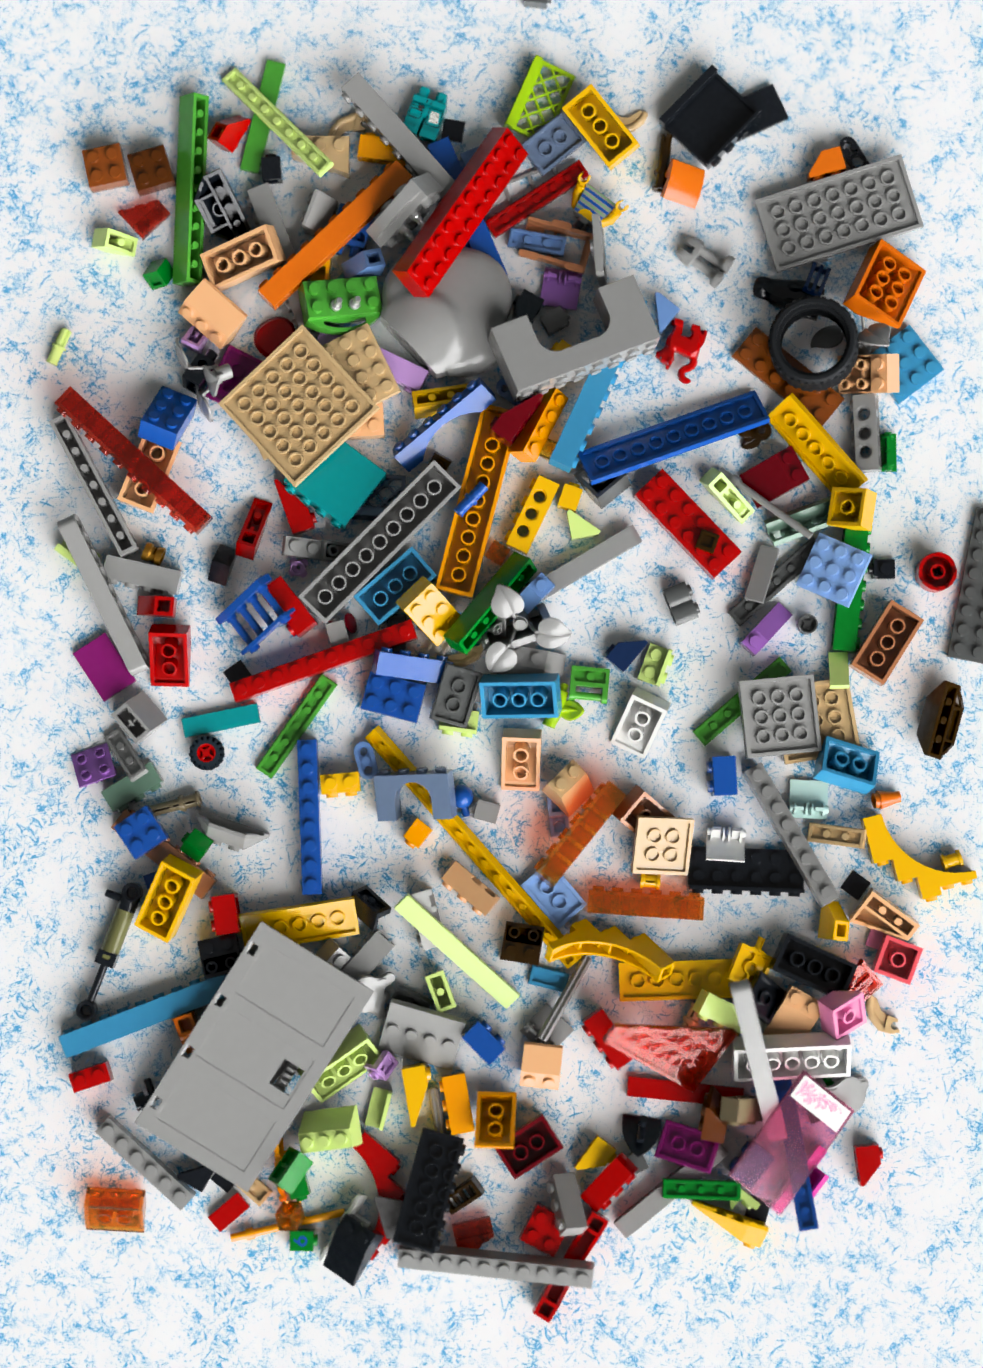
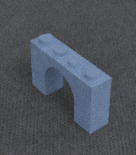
[373,767,457,821]

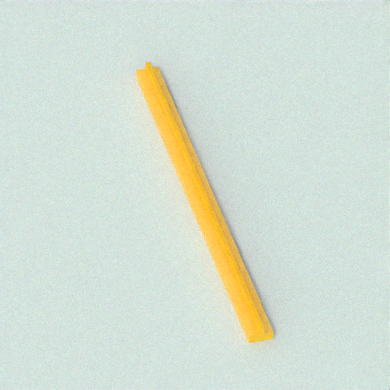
[365,725,582,969]

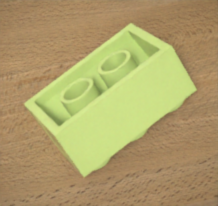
[298,1105,363,1153]

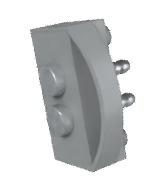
[366,172,443,248]

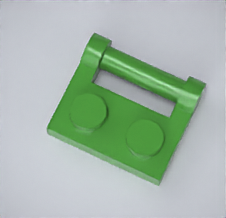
[568,665,610,704]

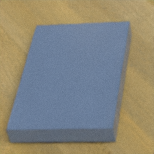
[521,111,587,177]

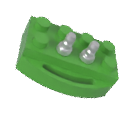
[298,276,382,335]

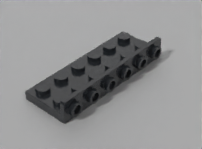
[688,846,805,897]
[392,1127,466,1255]

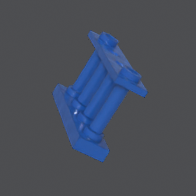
[215,573,295,655]

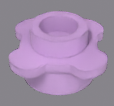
[288,557,309,578]

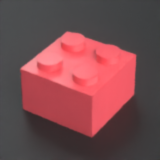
[870,934,923,985]

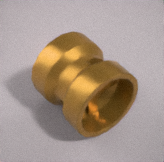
[141,542,166,566]

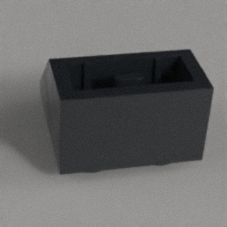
[197,933,241,980]

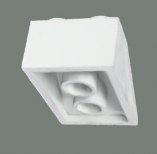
[610,687,671,759]

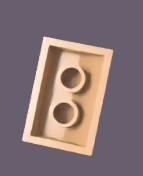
[178,278,248,350]

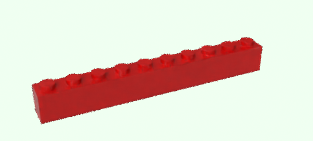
[229,619,418,703]

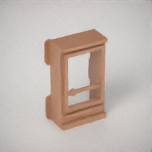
[518,216,593,274]

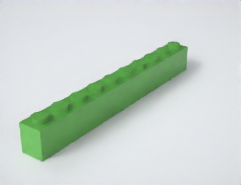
[172,92,209,287]

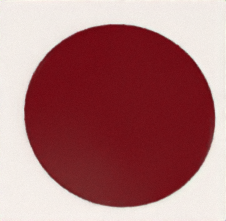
[345,613,357,633]

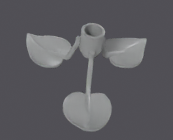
[810,312,890,355]
[175,337,233,422]
[485,584,572,672]

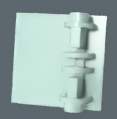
[789,779,829,820]

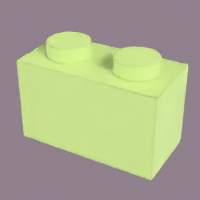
[425,969,457,1012]

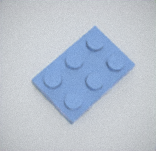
[520,860,587,929]

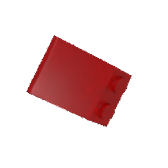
[148,624,191,687]

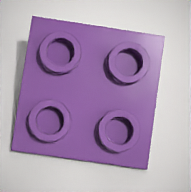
[540,267,583,310]
[71,742,117,788]

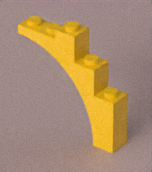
[860,814,977,902]
[544,918,675,982]

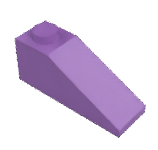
[739,602,792,657]

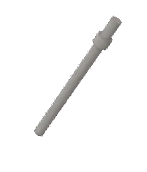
[719,467,813,539]

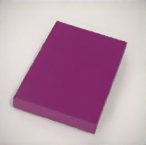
[206,345,263,403]
[73,633,137,702]
[654,1119,720,1174]

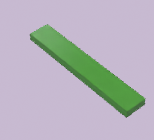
[240,60,286,174]
[692,657,792,746]
[256,674,338,779]

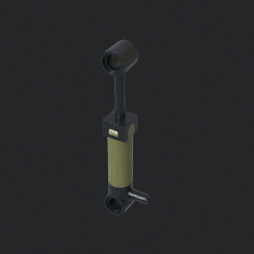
[76,882,143,1020]

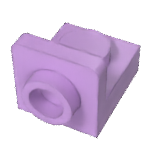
[364,1050,399,1081]

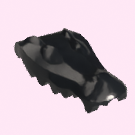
[753,276,825,321]

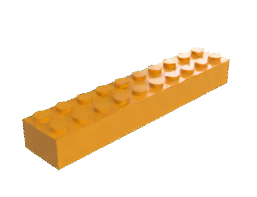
[435,405,511,600]

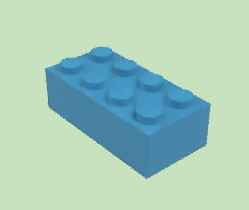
[354,547,437,627]
[479,673,562,719]

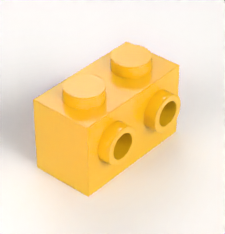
[320,772,361,798]

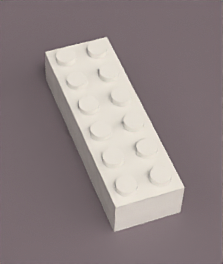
[732,1032,851,1082]

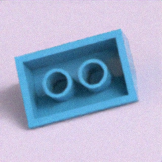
[813,736,880,795]

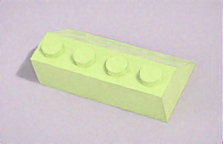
[297,1024,381,1103]

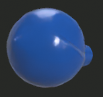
[455,784,474,817]

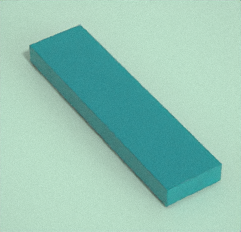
[181,703,261,738]

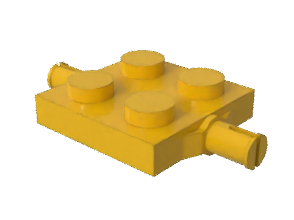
[725,936,773,984]

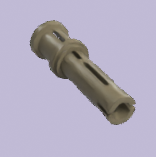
[149,791,203,816]

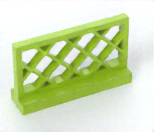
[503,55,576,138]

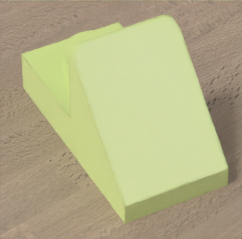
[728,1178,761,1210]

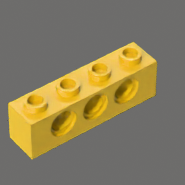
[504,475,560,555]

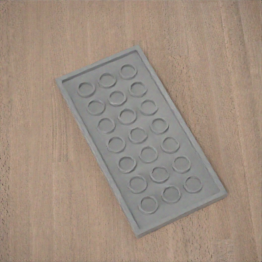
[754,154,924,273]

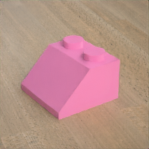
[818,991,866,1040]

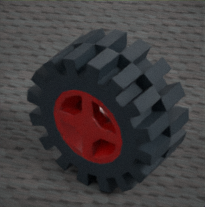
[189,736,225,771]

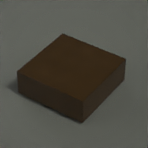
[695,529,720,554]

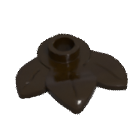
[738,423,772,449]

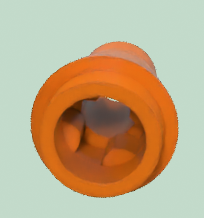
[871,791,901,810]

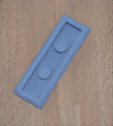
[507,227,567,257]

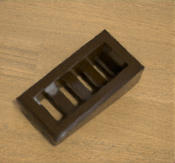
[448,1176,485,1215]

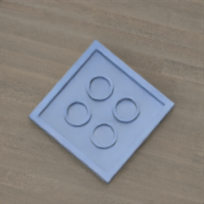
[796,532,873,608]

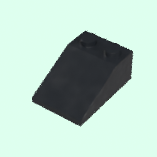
[323,1214,384,1286]

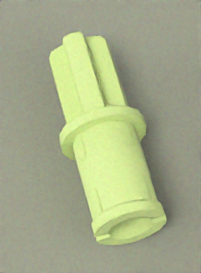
[46,328,71,366]

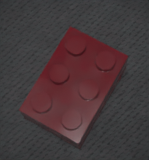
[495,1113,564,1180]

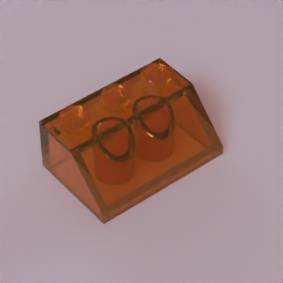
[84,1187,146,1233]

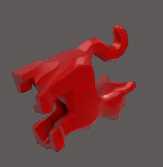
[655,318,708,384]

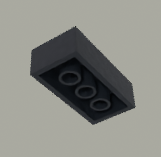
[768,933,858,995]

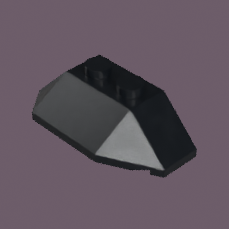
[194,168,252,241]

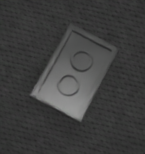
[429,662,483,729]

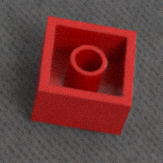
[208,893,241,936]
[519,1202,565,1258]

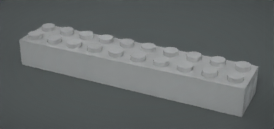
[298,460,461,624]

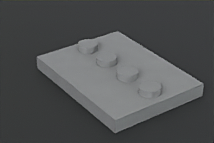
[590,214,607,287]
[378,998,467,1070]

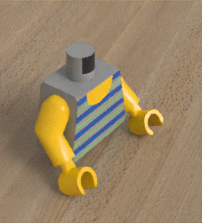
[571,171,629,231]

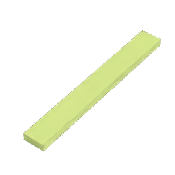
[221,67,334,178]
[394,893,520,1009]

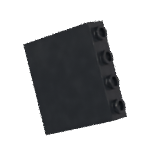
[659,65,762,170]

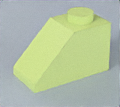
[91,228,138,257]

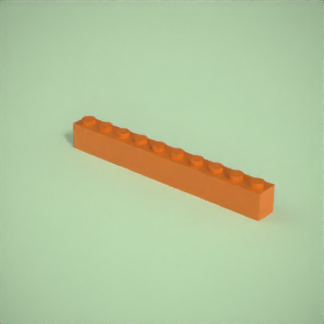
[258,160,413,311]

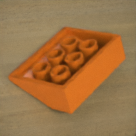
[843,239,926,329]

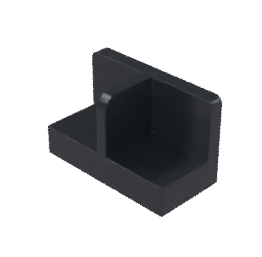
[351,885,391,931]

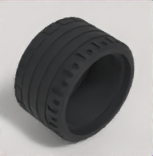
[768,296,859,392]

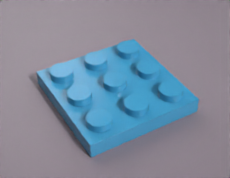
[871,324,944,405]

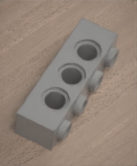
[850,393,882,473]

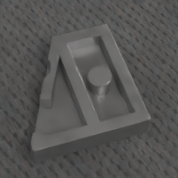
[375,1196,403,1240]

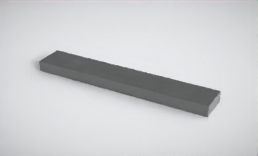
[727,537,816,626]

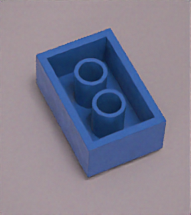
[137,386,197,450]
[361,671,427,724]

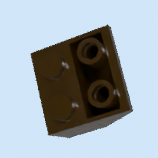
[500,921,545,965]

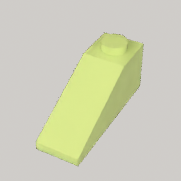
[699,467,755,524]

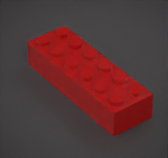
[634,468,742,580]

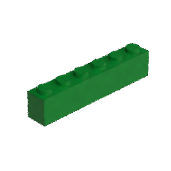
[443,552,537,655]

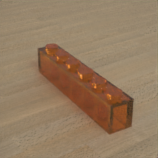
[587,886,705,921]

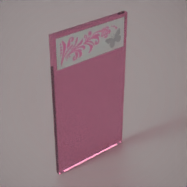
[728,1070,854,1216]

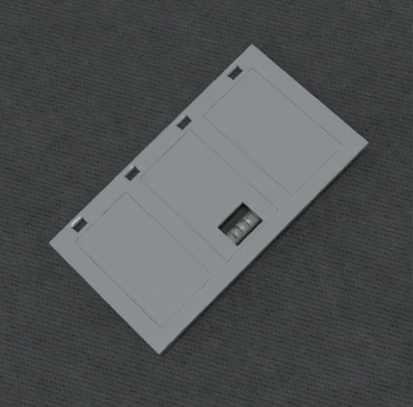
[135,921,374,1192]

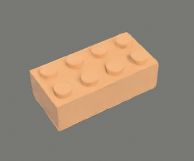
[200,224,287,291]

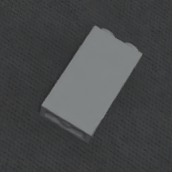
[480,603,550,651]

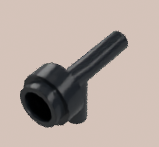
[133,1078,160,1111]

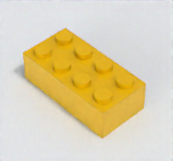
[562,84,640,171]
[134,854,203,943]

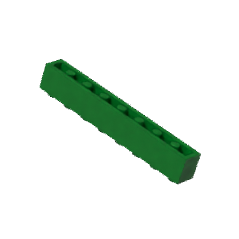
[830,528,872,653]

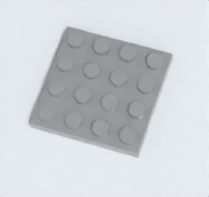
[737,674,822,758]

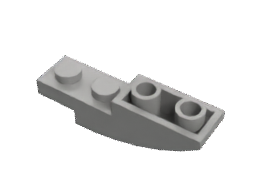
[282,536,350,562]

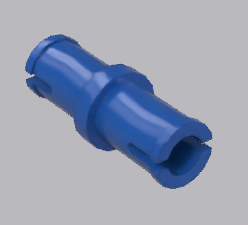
[453,481,489,517]

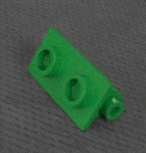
[880,432,897,472]

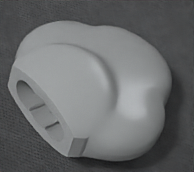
[380,247,512,379]

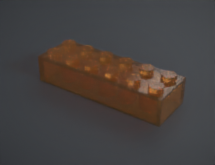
[533,781,626,888]

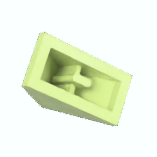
[566,509,600,541]

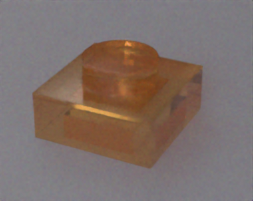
[484,540,511,566]

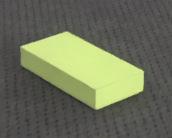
[828,652,849,689]

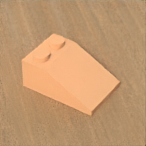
[501,728,542,791]
[762,984,820,1035]

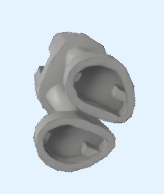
[675,236,735,288]

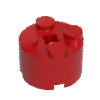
[915,552,957,593]

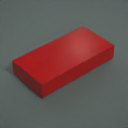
[208,1192,250,1232]

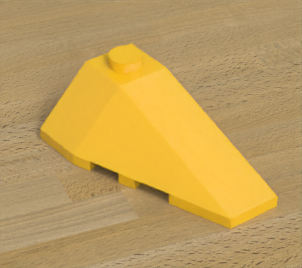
[690,1199,769,1249]

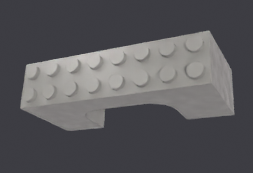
[488,275,660,402]

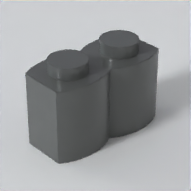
[662,582,700,626]

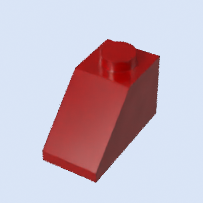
[853,1142,883,1187]

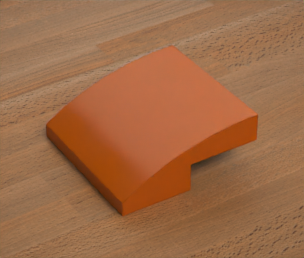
[660,158,705,209]

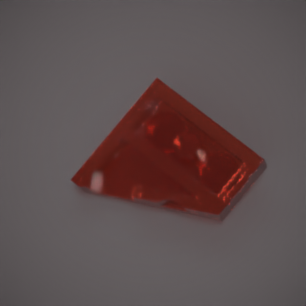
[847,959,883,1002]
[452,1216,494,1249]

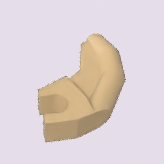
[617,111,648,132]
[328,113,368,136]
[447,642,483,667]
[865,994,900,1034]

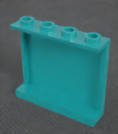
[283,442,387,531]

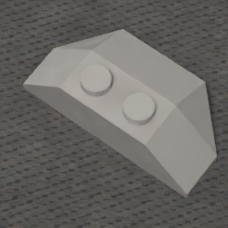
[496,646,566,677]
[194,809,270,852]

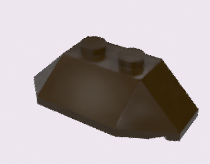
[916,680,964,760]

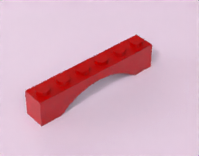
[532,1209,609,1323]

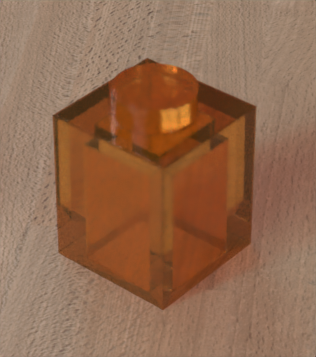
[275,1201,305,1231]

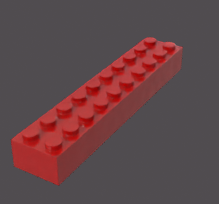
[392,127,528,298]

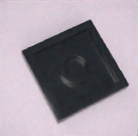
[750,971,786,1025]

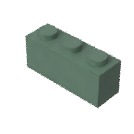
[101,762,164,813]

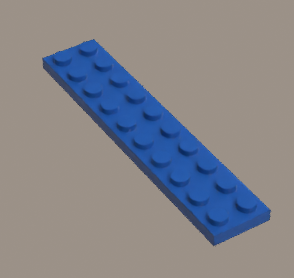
[578,390,770,485]

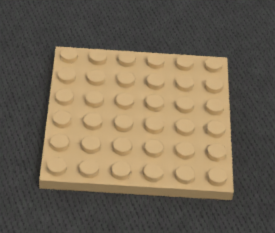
[218,325,380,488]

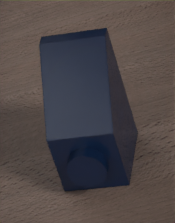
[605,640,648,673]

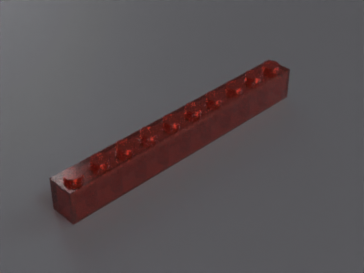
[55,386,213,535]

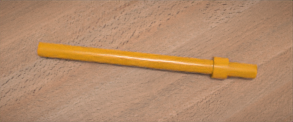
[230,1208,345,1242]

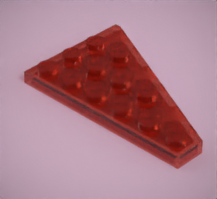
[602,1023,738,1092]

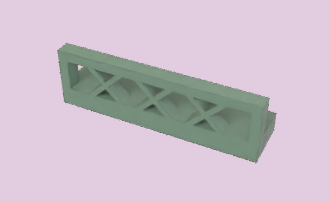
[764,496,831,547]

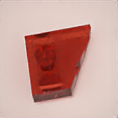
[118,199,171,240]

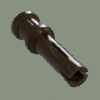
[652,134,673,193]

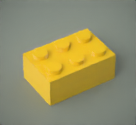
[396,576,460,647]

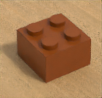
[82,143,130,193]

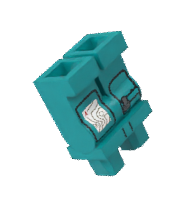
[403,86,447,143]

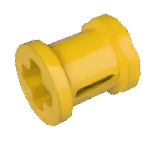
[939,850,964,871]
[640,874,661,890]

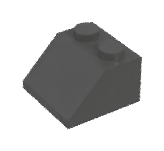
[574,467,631,509]

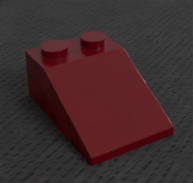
[490,393,543,448]
[739,445,810,509]

